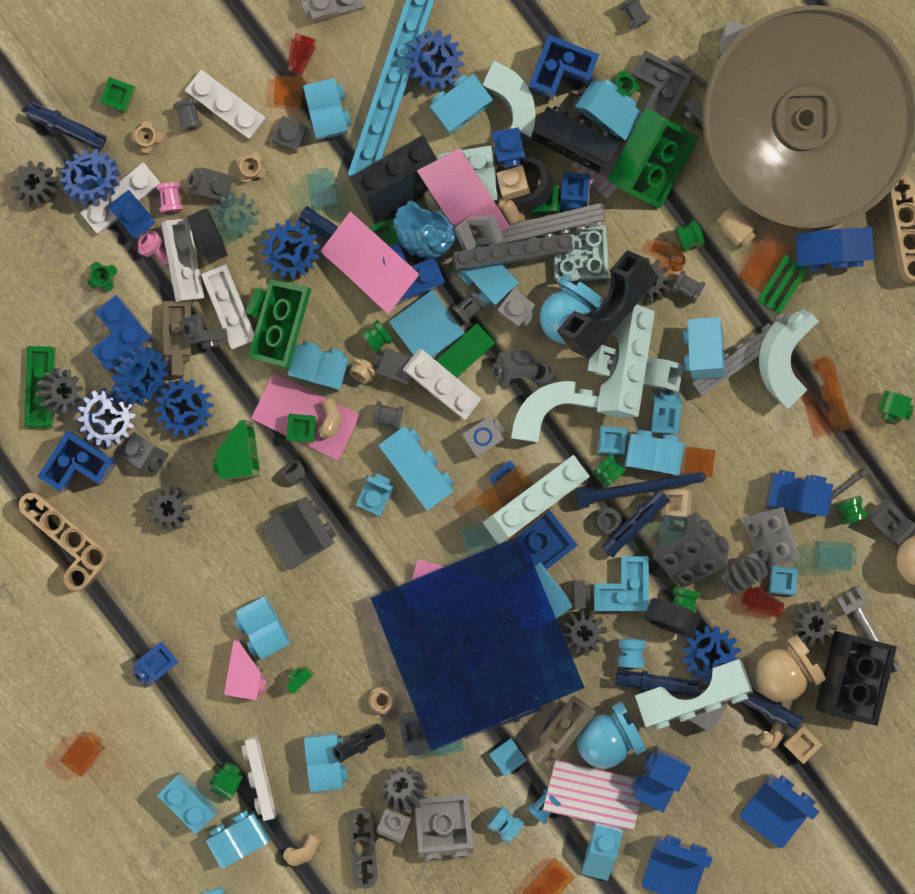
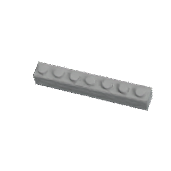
[489,203,607,246]
[690,313,790,397]

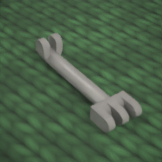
[835,585,902,676]

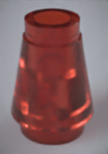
[287,33,317,75]
[741,586,784,618]

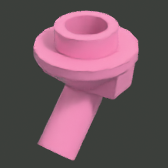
[138,231,169,267]

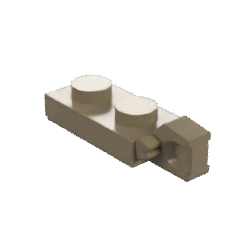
[163,301,192,377]
[532,695,596,770]

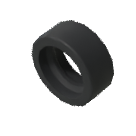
[499,156,553,211]
[187,208,228,264]
[644,598,700,637]

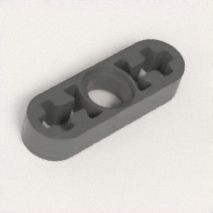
[349,808,378,889]

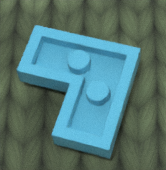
[594,556,649,611]

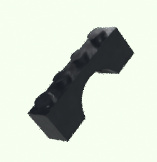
[557,250,659,359]

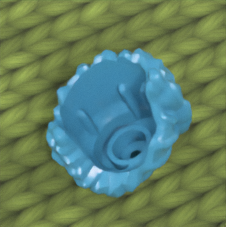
[393,201,458,259]

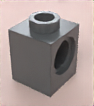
[374,348,412,386]

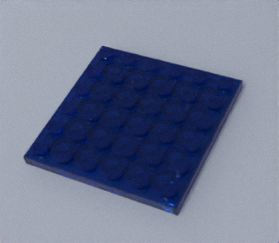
[371,535,585,751]

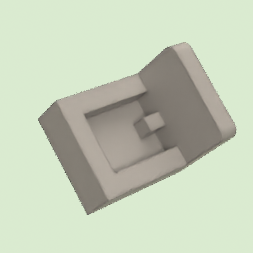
[455,215,504,250]
[375,808,411,843]

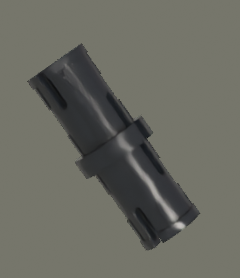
[332,723,385,763]

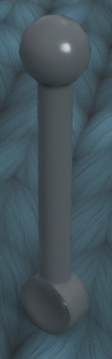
[671,56,708,89]
[830,468,870,504]

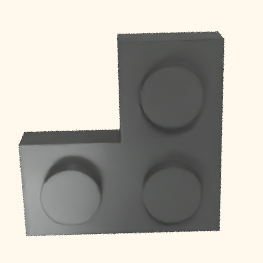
[631,50,693,120]

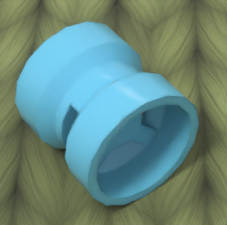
[618,638,646,668]
[486,805,524,844]

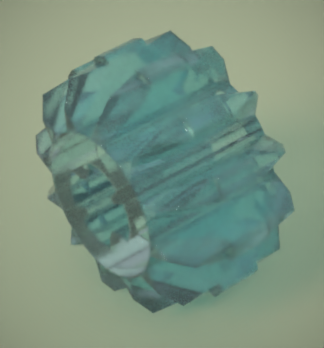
[213,191,259,238]

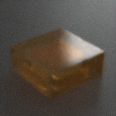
[274,76,303,106]
[684,447,715,477]

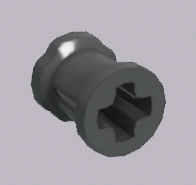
[618,0,652,31]
[173,99,203,132]
[670,270,706,304]
[451,289,487,325]
[372,401,404,430]

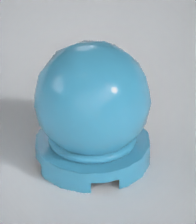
[540,274,604,344]
[577,702,646,769]

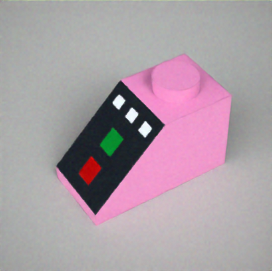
[224,639,267,700]

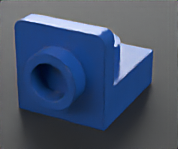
[492,127,525,169]
[559,172,590,213]
[108,190,155,239]
[132,641,178,687]

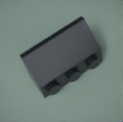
[531,106,620,176]
[348,135,437,224]
[815,630,897,726]

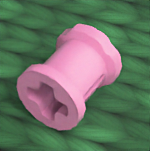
[156,182,184,214]

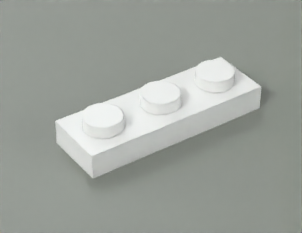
[185,70,266,141]
[80,162,161,235]
[161,219,204,302]
[201,264,255,350]
[403,349,481,420]
[242,735,276,821]

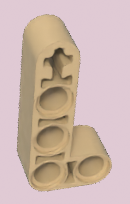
[885,176,915,283]
[19,493,110,591]

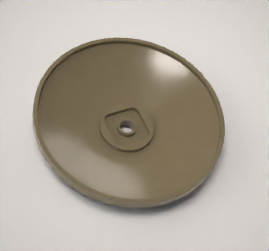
[702,5,915,228]

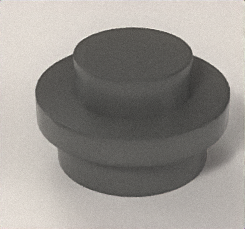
[594,507,621,535]

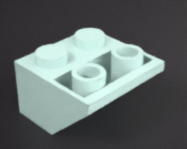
[438,146,503,205]

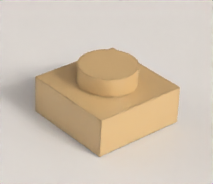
[496,165,530,201]
[661,490,692,518]
[783,725,822,764]

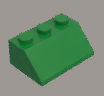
[607,108,699,208]
[248,279,312,369]
[212,420,261,480]

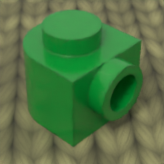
[877,390,914,423]
[209,762,245,801]

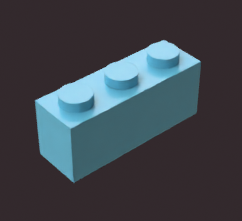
[378,426,454,511]

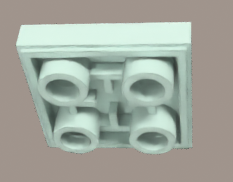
[553,225,609,282]

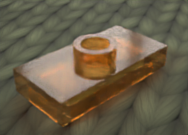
[737,232,790,292]

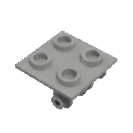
[743,507,800,567]

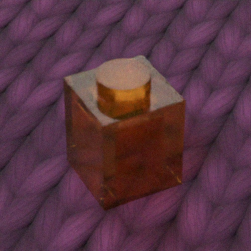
[60,731,106,777]

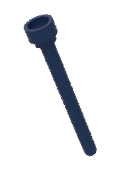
[575,472,706,509]

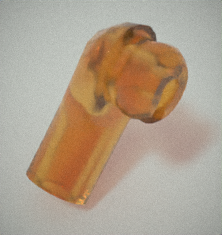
[651,238,686,272]

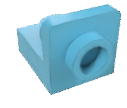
[650,390,682,434]
[356,473,394,516]

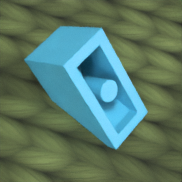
[581,822,623,881]

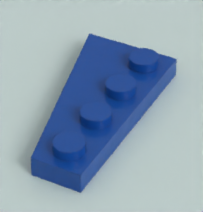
[489,460,578,570]

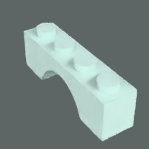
[597,305,655,418]
[482,455,590,544]
[635,659,753,731]

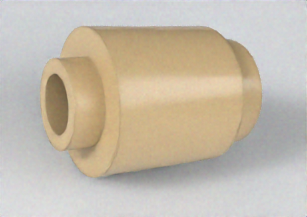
[716,207,756,247]

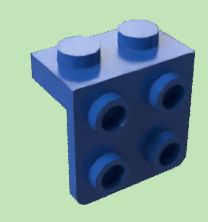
[740,773,820,848]
[642,834,713,894]

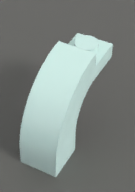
[482,61,535,143]
[759,309,819,409]
[587,345,684,391]
[511,381,599,443]

